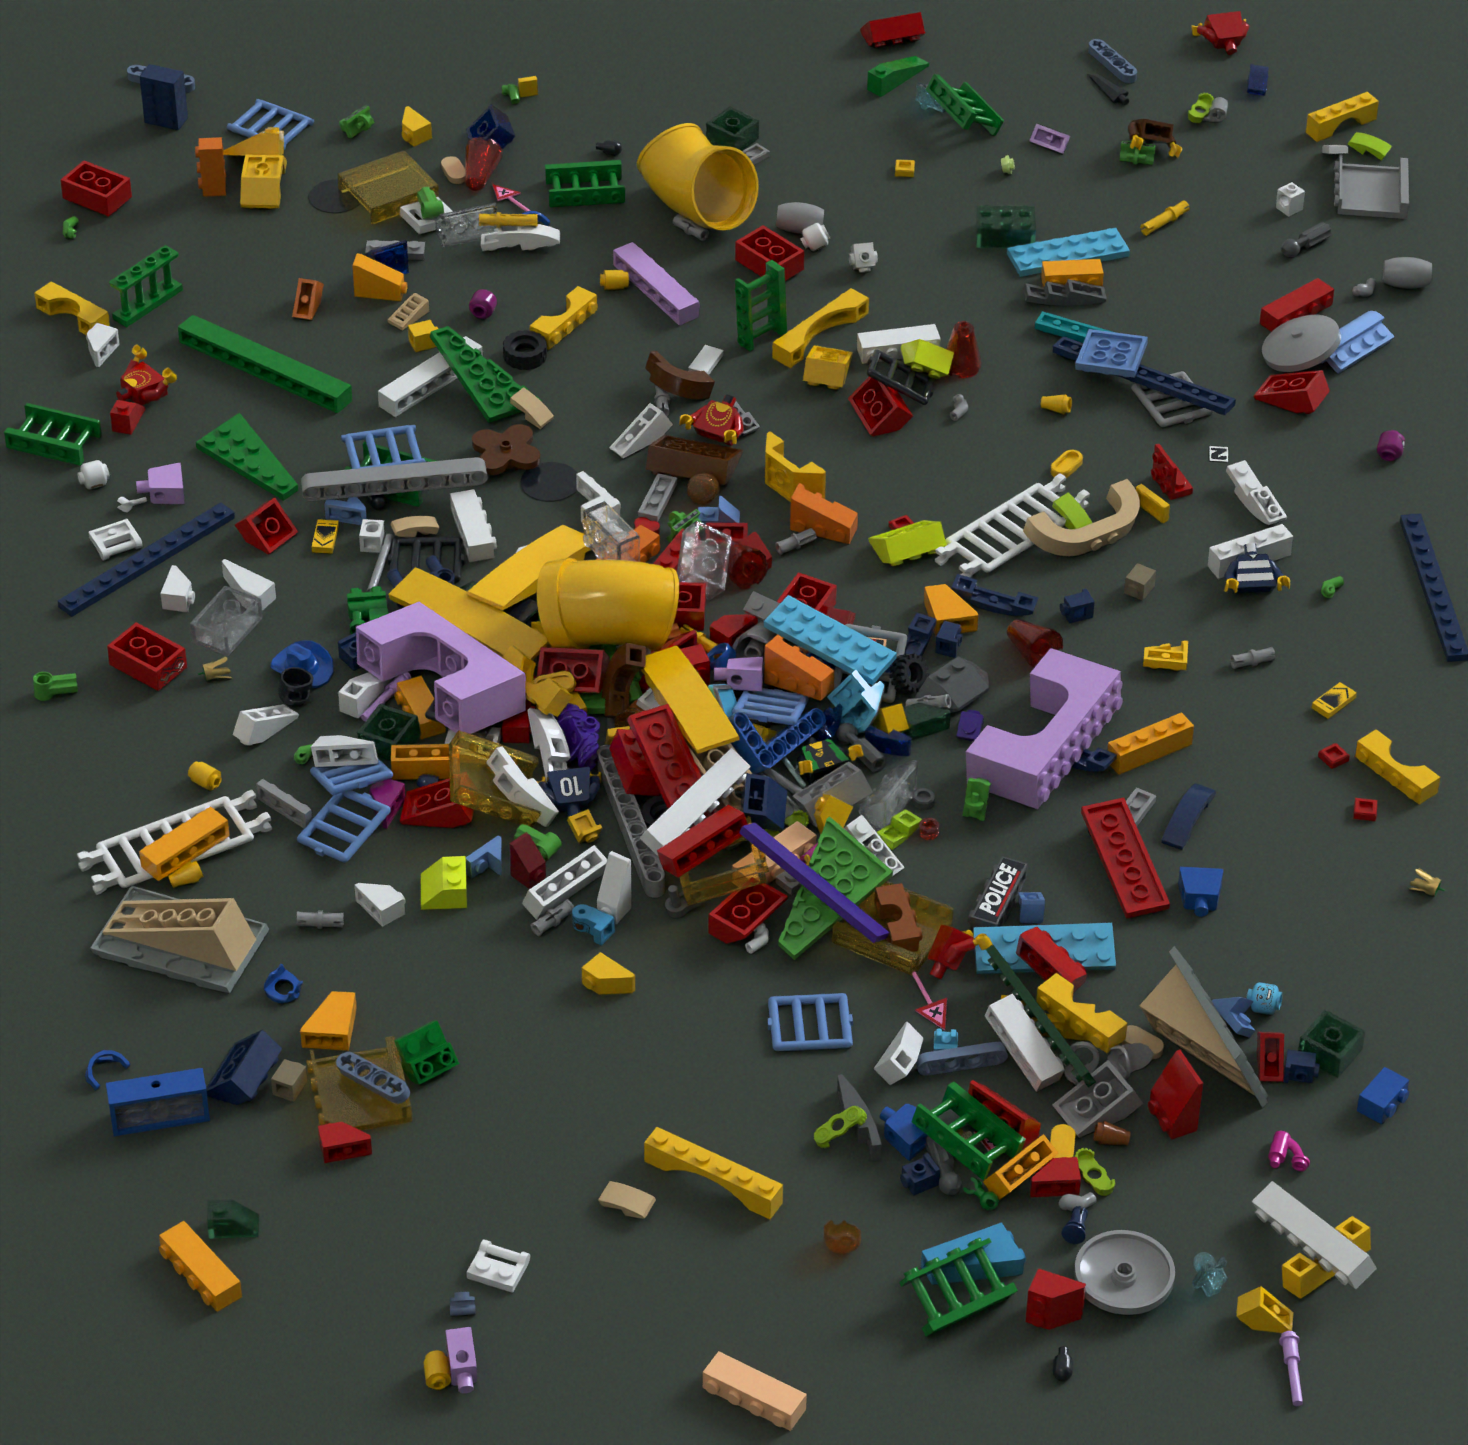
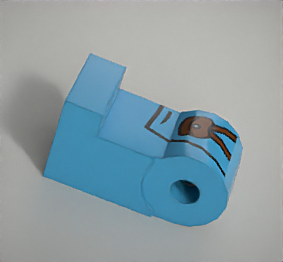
[572,904,615,946]

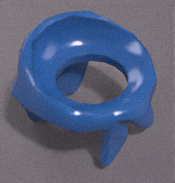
[707,643,736,670]
[264,964,303,1003]

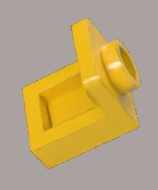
[567,809,603,843]

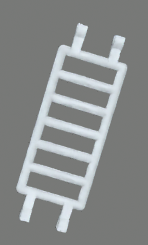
[935,473,1090,578]
[77,790,272,895]

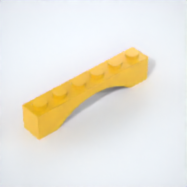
[772,288,869,368]
[644,1127,783,1220]

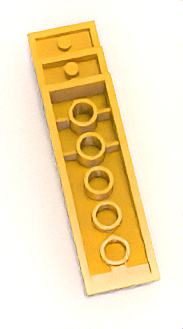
[467,525,598,610]
[388,567,549,660]
[641,645,740,754]

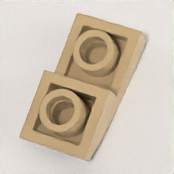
[510,388,554,429]
[391,516,439,537]
[598,1181,656,1219]

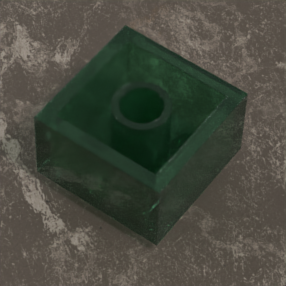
[706,107,759,151]
[357,704,421,761]
[1298,1010,1366,1078]

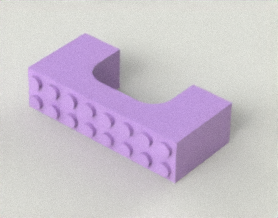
[356,602,526,737]
[966,648,1123,809]

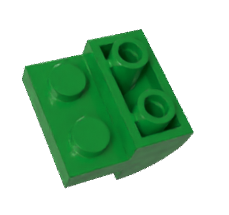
[394,1020,459,1085]

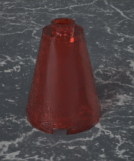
[465,137,503,191]
[946,321,982,378]
[717,539,768,589]
[1007,619,1063,668]

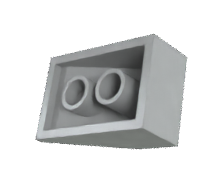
[1053,1060,1144,1138]

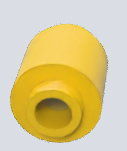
[600,270,629,290]
[188,762,222,791]
[423,1350,451,1390]

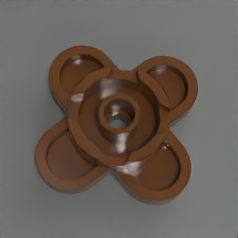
[472,424,540,475]

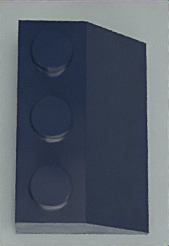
[206,1029,282,1105]

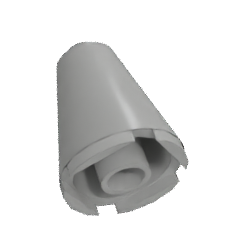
[733,621,777,670]

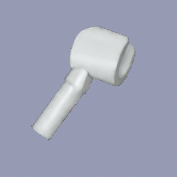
[117,497,147,513]

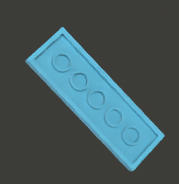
[1007,228,1130,277]
[764,595,897,685]
[973,923,1116,974]

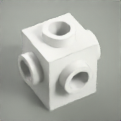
[849,242,878,273]

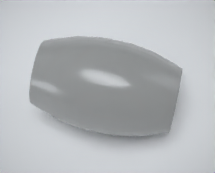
[776,202,824,234]
[1383,257,1432,289]

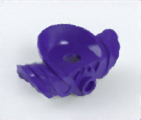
[552,703,600,771]

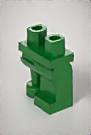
[347,586,388,634]

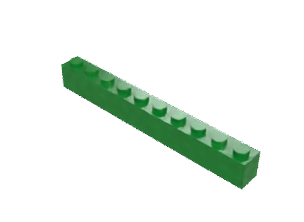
[178,315,352,414]

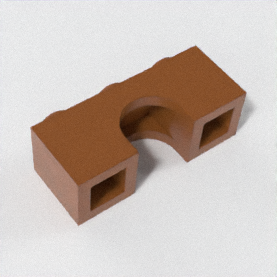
[874,883,923,955]

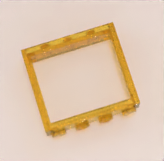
[680,815,769,906]

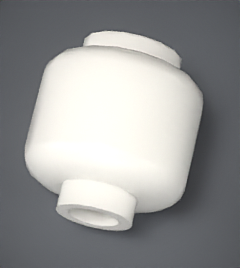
[800,223,830,252]
[77,460,110,490]

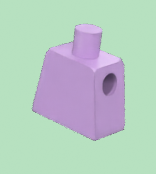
[136,463,185,504]
[714,657,763,691]
[446,1327,477,1393]

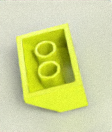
[868,520,947,566]

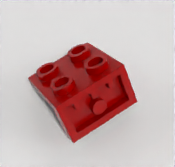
[1151,444,1193,500]

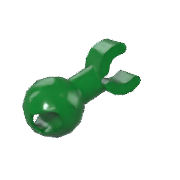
[963,1177,999,1211]

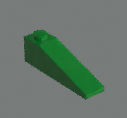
[867,56,929,97]

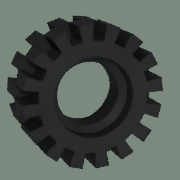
[889,654,929,694]

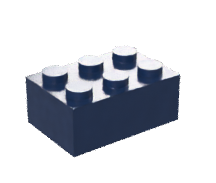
[140,64,188,130]

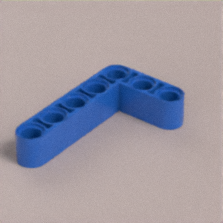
[728,708,826,775]

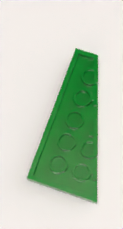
[430,326,542,423]
[196,413,298,501]

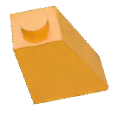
[352,253,407,301]
[924,584,978,636]
[300,991,357,1051]

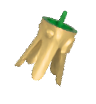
[198,657,232,681]
[1409,868,1445,896]

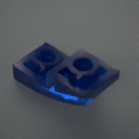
[1247,64,1269,96]
[816,703,842,742]
[865,725,912,756]

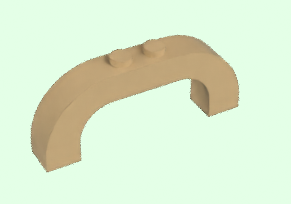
[1023,479,1140,556]

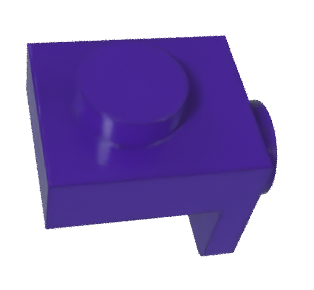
[957,710,984,741]

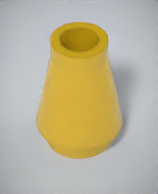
[1041,394,1072,414]
[168,861,204,888]

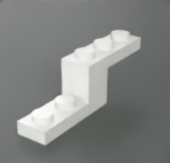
[576,471,625,547]

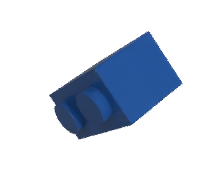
[1357,1067,1410,1124]

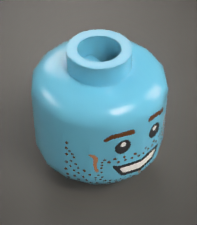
[1247,982,1282,1015]

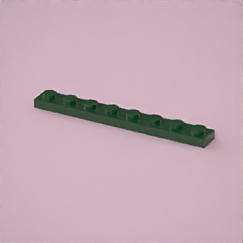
[986,945,1096,1088]

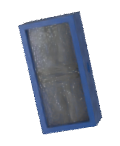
[106,1068,210,1136]

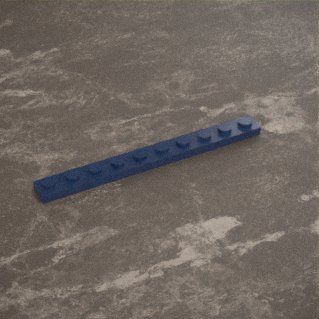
[1053,336,1236,415]
[57,502,235,617]
[1400,514,1468,662]

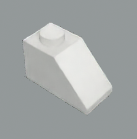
[86,323,120,367]
[161,565,195,612]
[355,883,406,927]

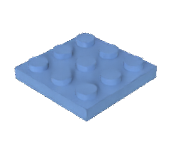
[1075,329,1148,378]

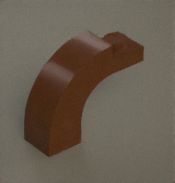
[645,351,715,399]
[602,643,646,720]

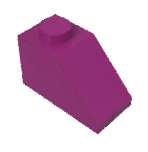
[369,779,405,829]

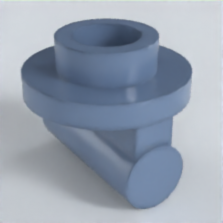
[450,1292,476,1316]

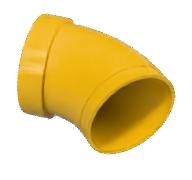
[637,123,759,230]
[537,558,679,651]

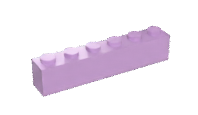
[613,242,700,325]

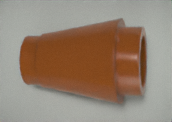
[1093,1121,1131,1145]

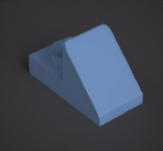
[698,496,740,527]
[325,497,367,525]
[466,835,502,879]
[1018,892,1045,923]
[1212,997,1256,1038]

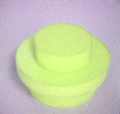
[1001,155,1015,174]

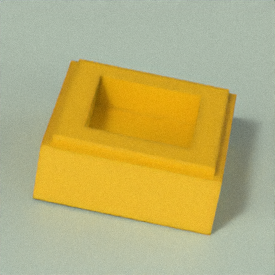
[518,76,538,97]
[895,160,915,177]

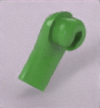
[501,84,520,104]
[63,216,79,239]
[1321,576,1344,598]
[294,744,313,764]

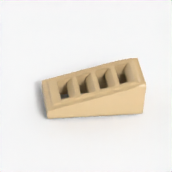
[388,293,429,331]

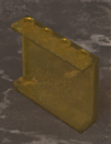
[338,151,439,224]
[449,730,541,827]
[832,881,954,976]
[306,1036,412,1131]

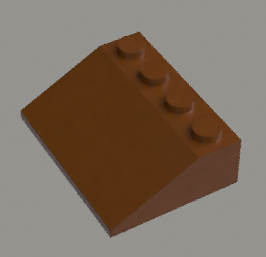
[646,435,743,487]

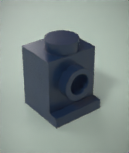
[1060,588,1095,623]
[935,621,963,658]
[338,632,361,671]
[1283,1049,1320,1083]
[900,1153,940,1195]

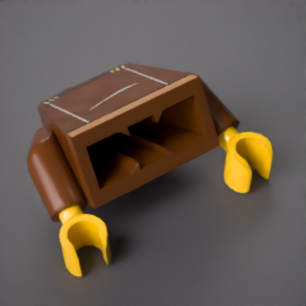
[1128,119,1182,158]

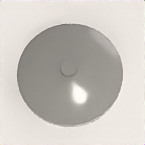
[1262,315,1341,372]
[1074,1230,1175,1315]

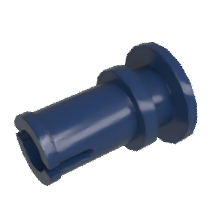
[1061,1206,1088,1244]

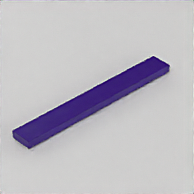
[739,823,890,943]

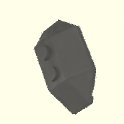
[915,656,989,717]

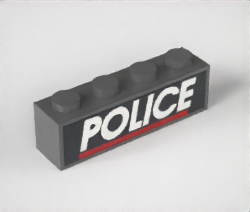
[968,856,1028,933]

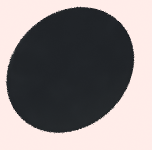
[309,179,364,213]
[520,462,578,501]

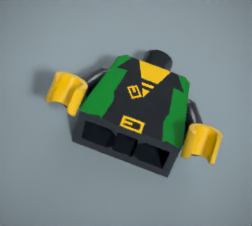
[795,737,864,785]

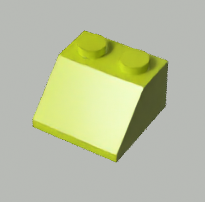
[901,339,954,379]
[421,856,467,910]

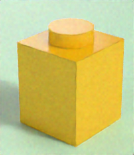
[408,320,438,352]

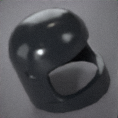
[278,667,314,706]

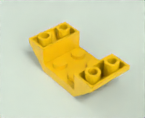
[240,154,287,209]
[765,432,826,502]

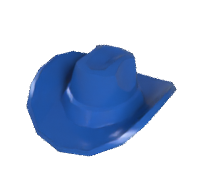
[270,640,334,688]

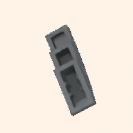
[1023,279,1107,306]
[837,1074,882,1161]

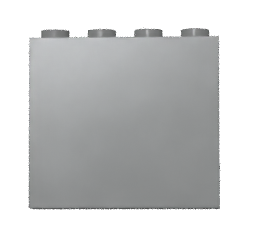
[1334,154,1409,219]

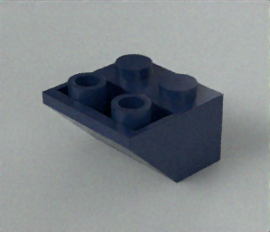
[740,773,787,832]

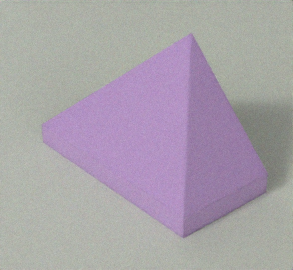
[1029,124,1070,154]

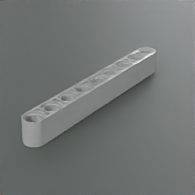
[301,457,488,501]
[597,745,665,898]

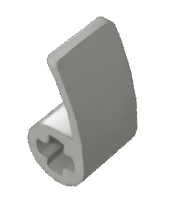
[1195,97,1228,122]

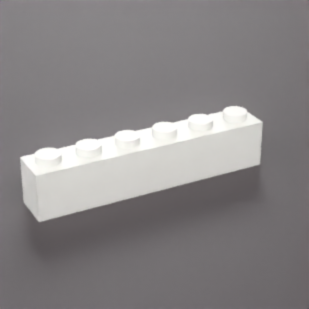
[378,336,483,417]
[640,748,751,857]
[1252,1181,1377,1289]

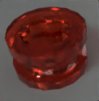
[919,818,939,840]

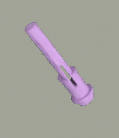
[361,672,411,722]
[1279,1331,1303,1406]

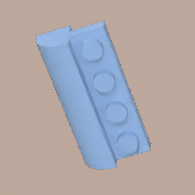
[1321,311,1394,374]

